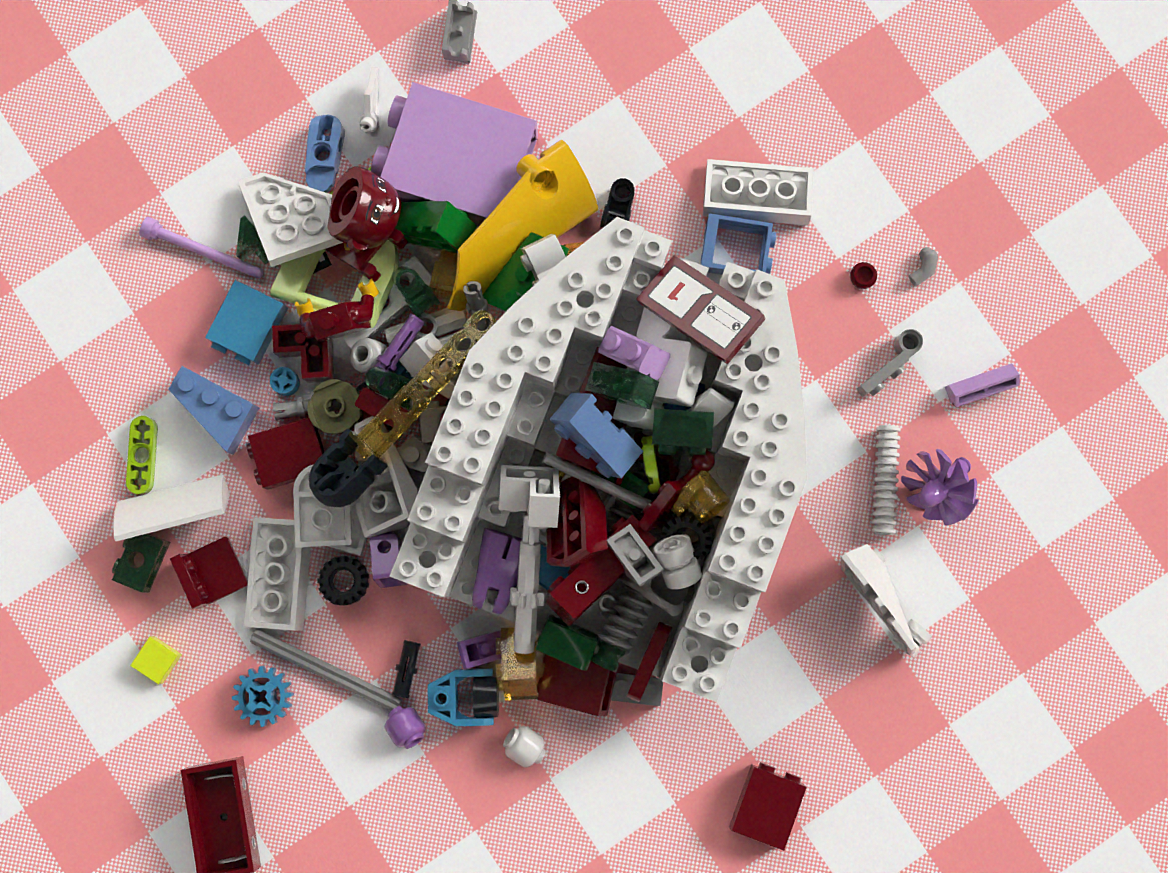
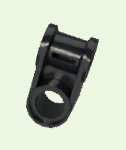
[600,178,635,227]

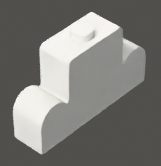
[613,307,707,430]

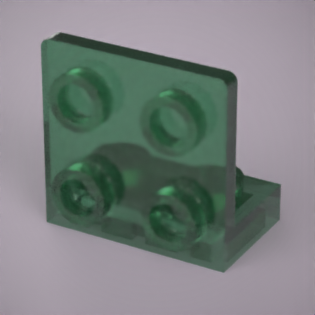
[652,409,714,457]

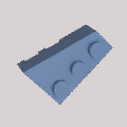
[168,366,260,455]
[549,393,643,478]

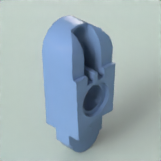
[305,115,345,193]

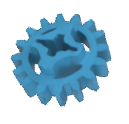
[232,666,294,727]

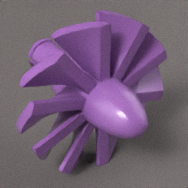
[901,449,979,525]

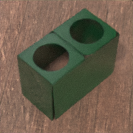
[533,614,599,671]

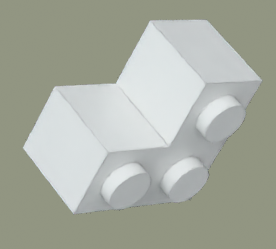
[499,465,560,529]

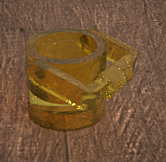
[671,471,730,523]

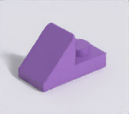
[457,629,511,669]

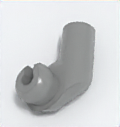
[908,247,938,287]

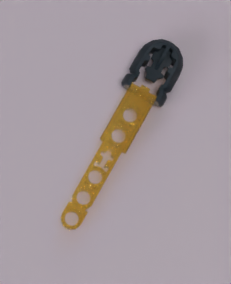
[309,310,497,507]

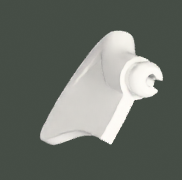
[359,67,379,133]

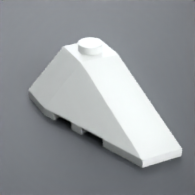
[354,416,418,538]
[841,544,916,656]

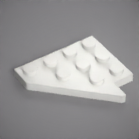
[238,172,343,267]

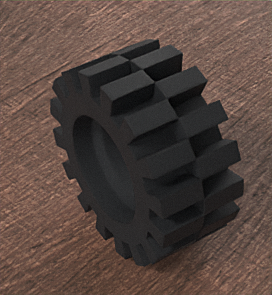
[660,507,715,561]
[317,556,369,606]

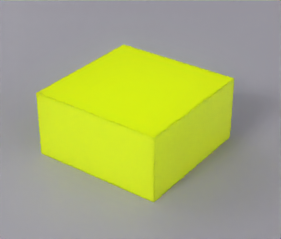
[130,636,182,684]

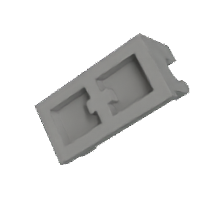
[442,0,478,63]

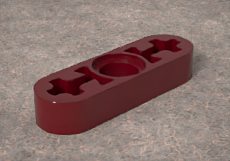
[626,621,672,703]

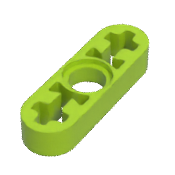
[126,416,158,495]

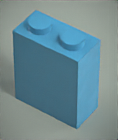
[205,280,288,366]

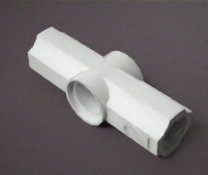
[384,308,469,347]

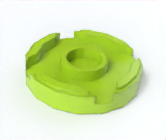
[641,436,661,493]

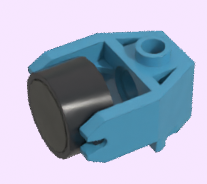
[428,668,499,726]

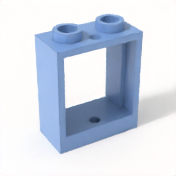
[700,213,776,275]

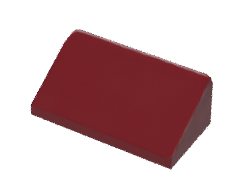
[355,387,415,431]

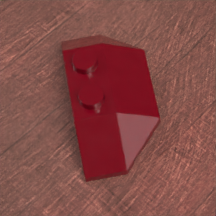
[546,476,608,567]

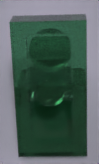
[236,215,280,268]

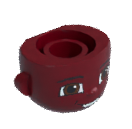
[327,166,401,253]

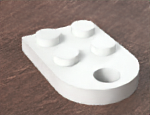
[293,464,351,547]

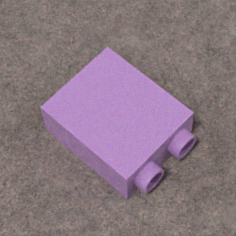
[371,82,538,226]

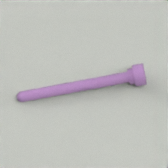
[139,216,264,278]

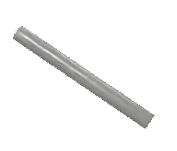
[542,452,651,510]

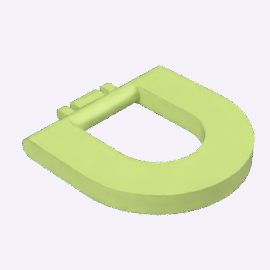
[270,240,399,328]

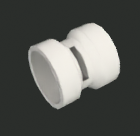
[893,619,932,658]

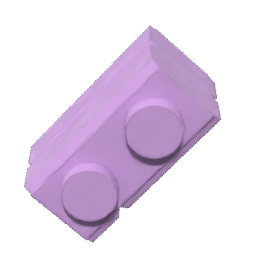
[599,326,670,380]

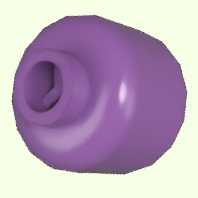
[384,706,426,749]

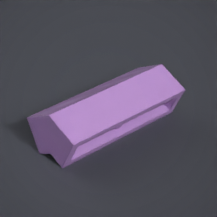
[945,363,1020,407]

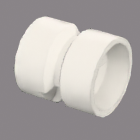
[654,535,702,589]

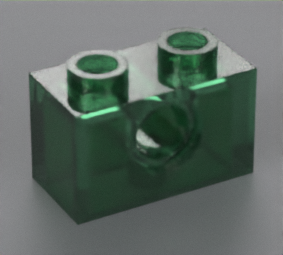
[585,362,659,410]
[112,533,171,593]

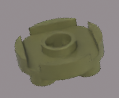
[307,379,363,435]

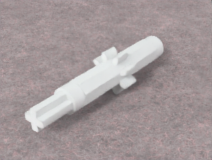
[510,514,545,654]

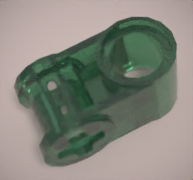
[392,266,440,319]
[365,366,421,410]

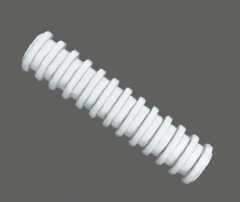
[872,425,901,535]

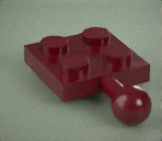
[638,449,715,532]

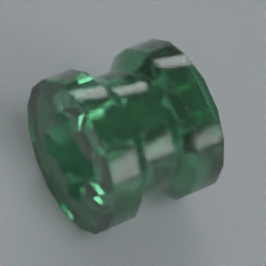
[591,639,626,672]

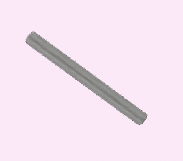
[250,630,401,711]

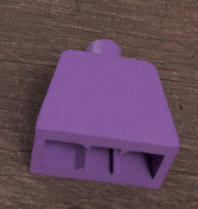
[370,531,408,588]

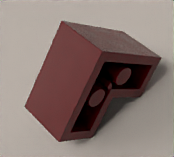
[272,324,334,383]

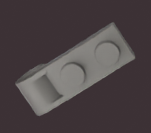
[856,329,923,397]

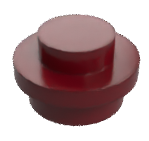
[850,262,877,289]

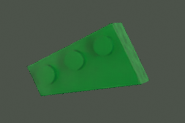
[395,201,477,253]
[483,232,569,312]

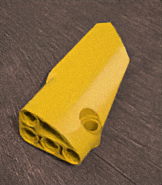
[447,140,598,311]

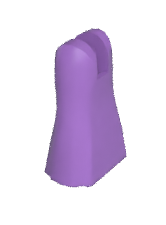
[472,528,522,615]

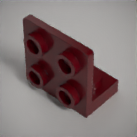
[170,537,248,609]

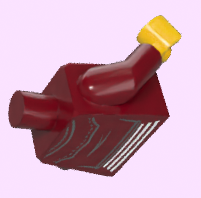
[295,279,379,342]

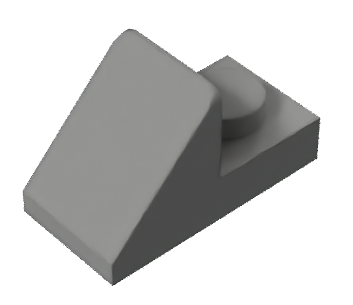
[607,524,664,587]

